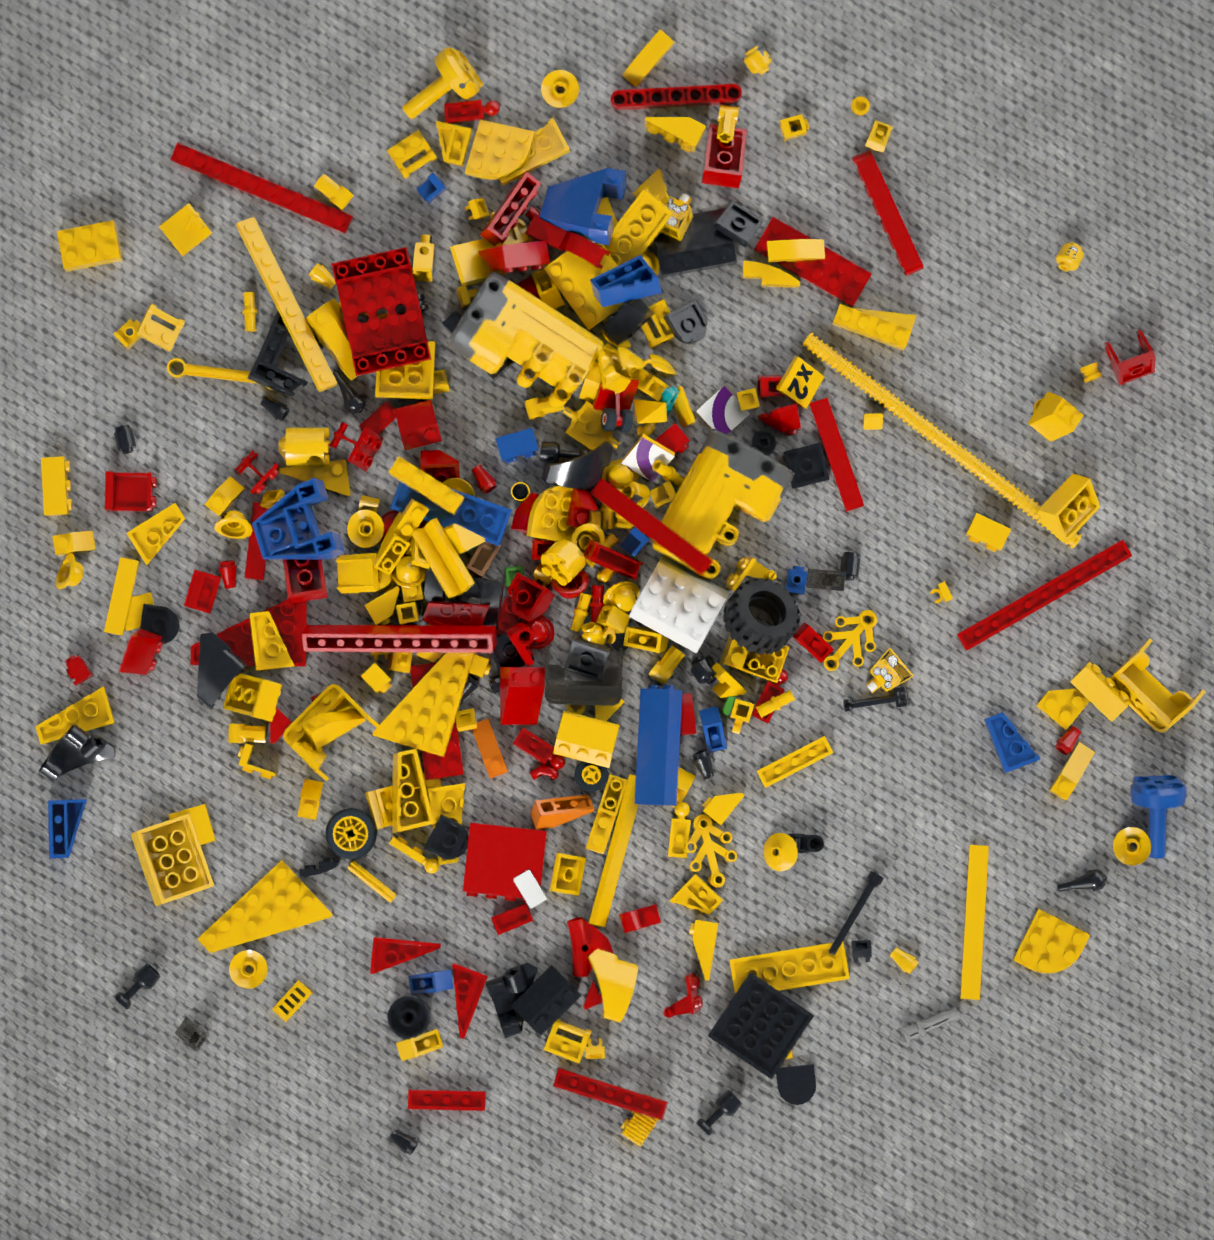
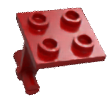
[329,421,384,472]
[235,450,280,495]
[663,973,703,1018]

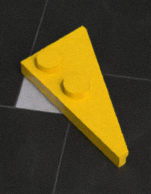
[279,459,351,496]

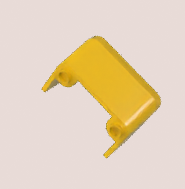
[1110,639,1206,733]
[283,684,380,781]

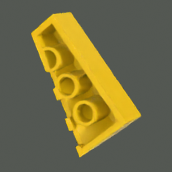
[832,304,917,351]

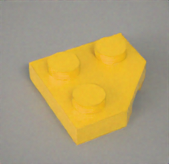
[1036,688,1090,730]

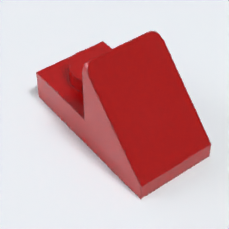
[566,489,597,528]
[583,981,603,1010]

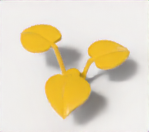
[600,329,677,376]

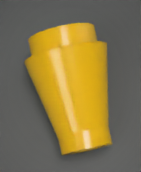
[308,263,336,290]
[890,947,919,975]

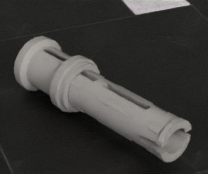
[900,1007,959,1043]

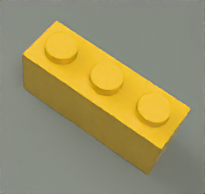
[41,456,73,516]
[1070,661,1131,722]

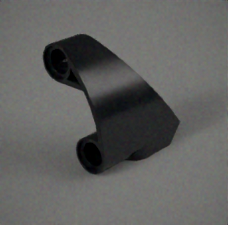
[541,441,613,489]
[197,632,247,709]
[39,724,115,781]
[485,962,538,1039]

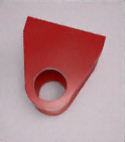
[1104,329,1156,385]

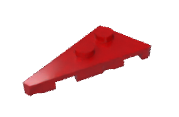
[370,937,441,974]
[452,963,488,1039]

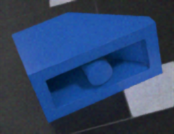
[699,706,727,753]
[408,970,454,995]

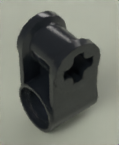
[788,834,824,853]

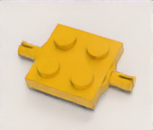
[562,401,621,451]

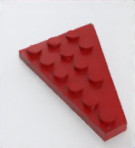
[190,599,307,667]

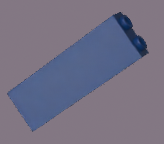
[635,685,682,806]

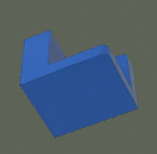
[417,173,446,204]
[620,527,649,558]

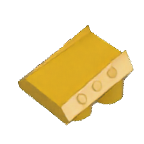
[596,345,632,394]
[335,553,379,594]

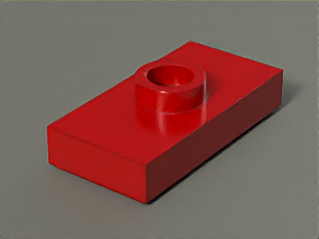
[491,903,534,935]

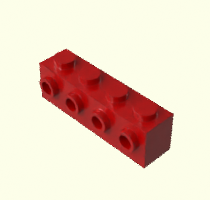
[480,172,542,247]

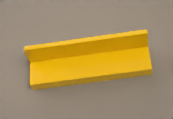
[412,518,474,598]

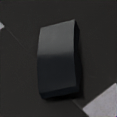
[299,857,339,877]

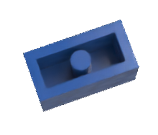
[495,428,539,464]

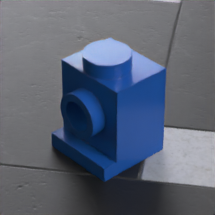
[785,566,808,595]

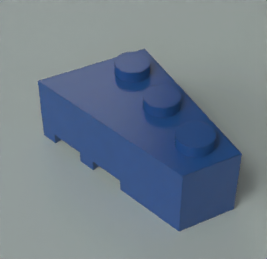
[590,255,662,307]
[48,799,87,859]

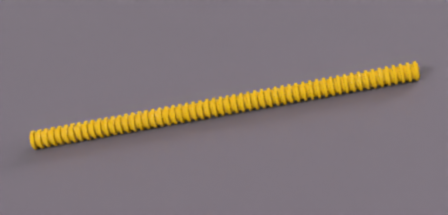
[802,332,1082,549]

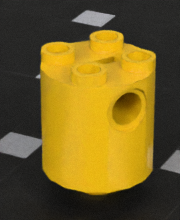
[279,427,330,466]

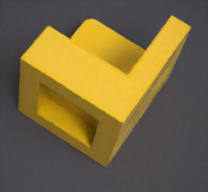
[650,481,676,509]

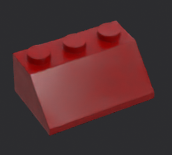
[478,241,550,274]

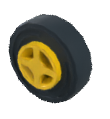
[574,761,609,792]

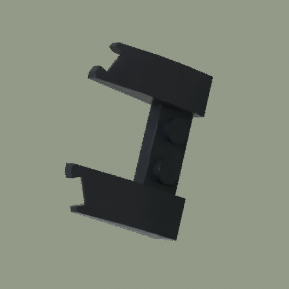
[247,310,324,396]
[422,568,505,630]

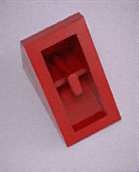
[532,540,555,561]
[270,706,292,744]

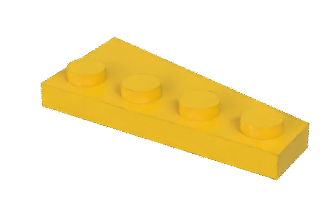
[499,118,570,186]
[35,686,115,745]

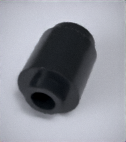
[114,425,137,454]
[839,552,860,581]

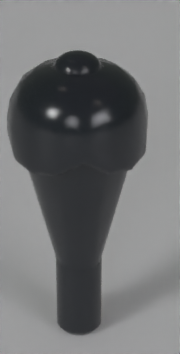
[333,371,366,414]
[1057,869,1107,892]

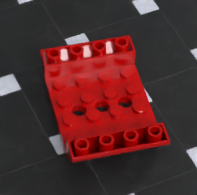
[331,247,431,376]

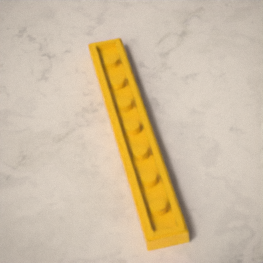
[589,774,639,927]
[960,845,989,1000]

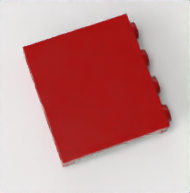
[462,822,547,903]

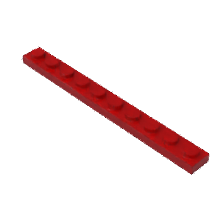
[170,143,353,234]
[957,540,1132,651]

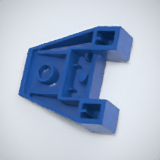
[539,168,627,245]
[252,478,345,560]

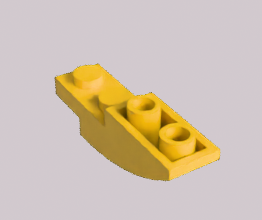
[373,499,429,575]
[585,774,627,855]

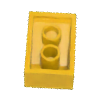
[223,673,282,722]

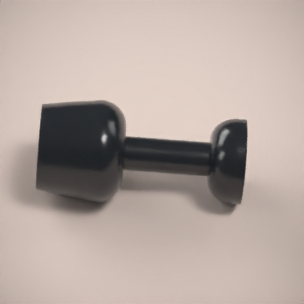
[539,442,587,462]
[114,963,161,1009]
[696,1090,742,1136]

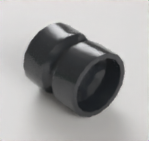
[751,430,776,456]

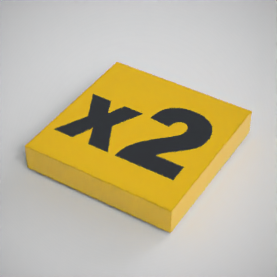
[776,356,825,409]

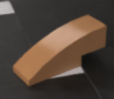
[466,542,502,598]

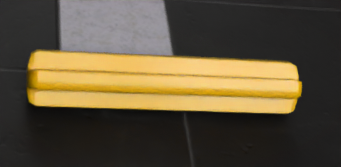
[347,861,397,902]

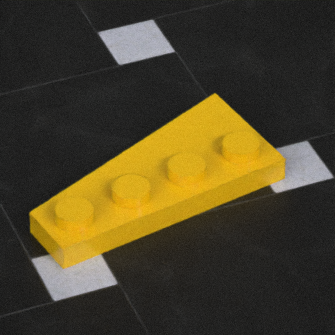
[427,783,465,865]

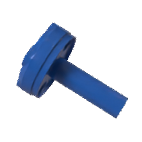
[1130,775,1187,858]

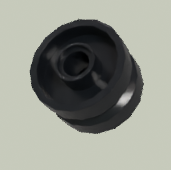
[387,995,430,1039]

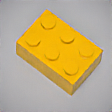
[56,220,123,271]

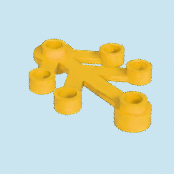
[823,610,877,671]
[684,814,737,888]

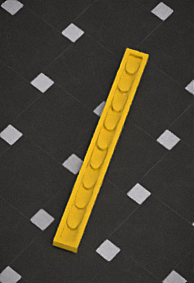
[236,217,337,392]

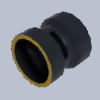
[511,482,530,502]

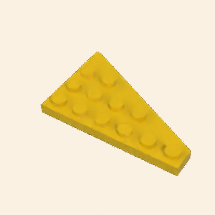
[372,653,475,757]
[198,860,333,953]

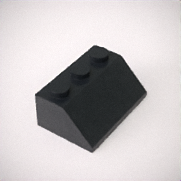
[511,964,582,1036]

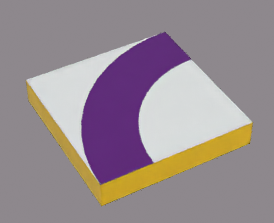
[696,386,750,435]
[621,434,675,482]

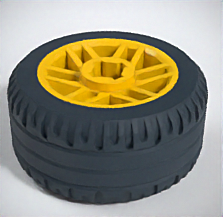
[325,808,377,859]

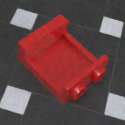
[105,471,157,512]

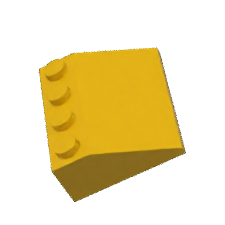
[544,243,624,330]
[131,814,214,907]

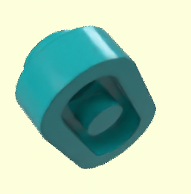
[661,386,680,416]

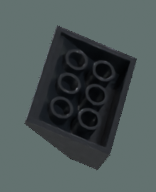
[654,208,737,278]

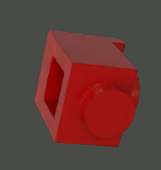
[757,375,784,397]
[65,655,93,686]

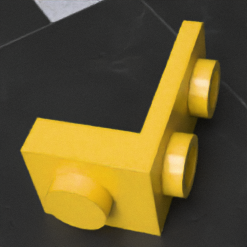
[238,743,277,780]

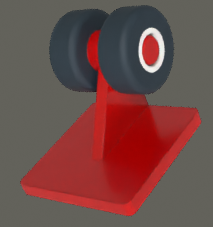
[593,379,639,433]

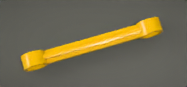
[167,358,273,390]

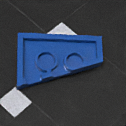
[984,712,1041,773]

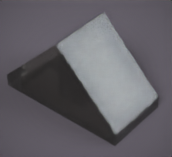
[806,569,846,591]
[175,1018,210,1052]

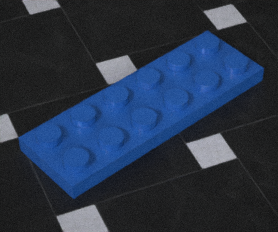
[390,482,512,546]

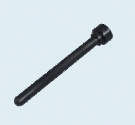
[829,871,884,955]

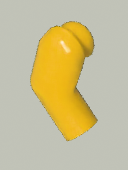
[637,423,656,437]
[597,568,615,582]

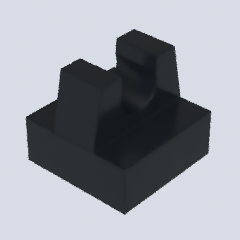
[851,940,872,963]

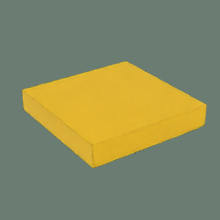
[168,804,216,850]

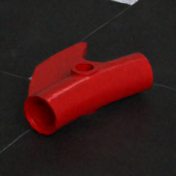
[567,917,614,977]

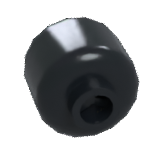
[690,655,717,685]

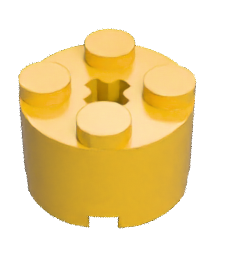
[541,539,586,586]

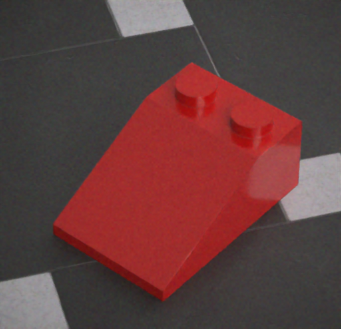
[701,124,747,189]
[118,629,164,675]
[500,667,545,725]

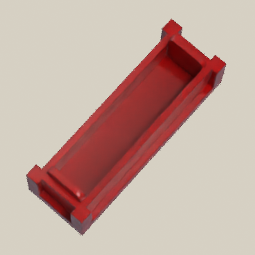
[583,540,643,580]

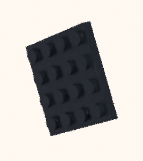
[707,972,815,1080]

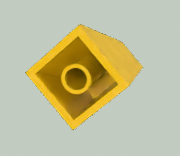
[450,239,506,287]

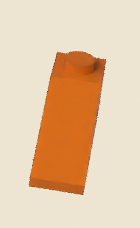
[472,718,508,779]
[530,794,595,830]

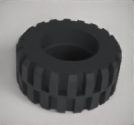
[723,578,800,654]

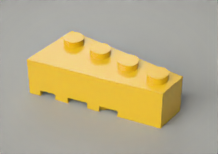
[392,749,434,833]

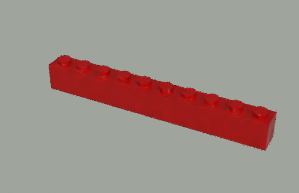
[302,625,497,653]

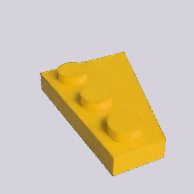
[126,503,186,565]
[249,611,294,671]

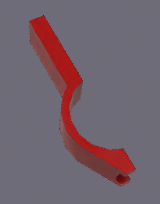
[525,216,610,270]

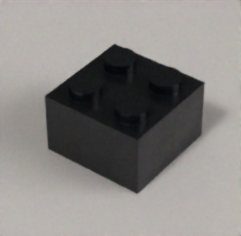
[603,298,655,345]

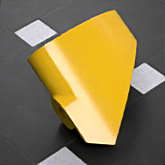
[588,949,638,1022]

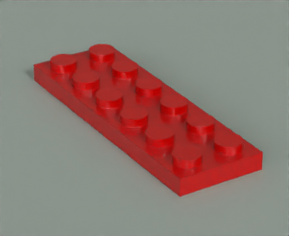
[754,217,872,307]
[410,662,464,780]

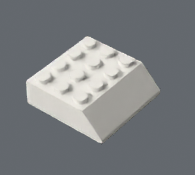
[629,556,730,653]

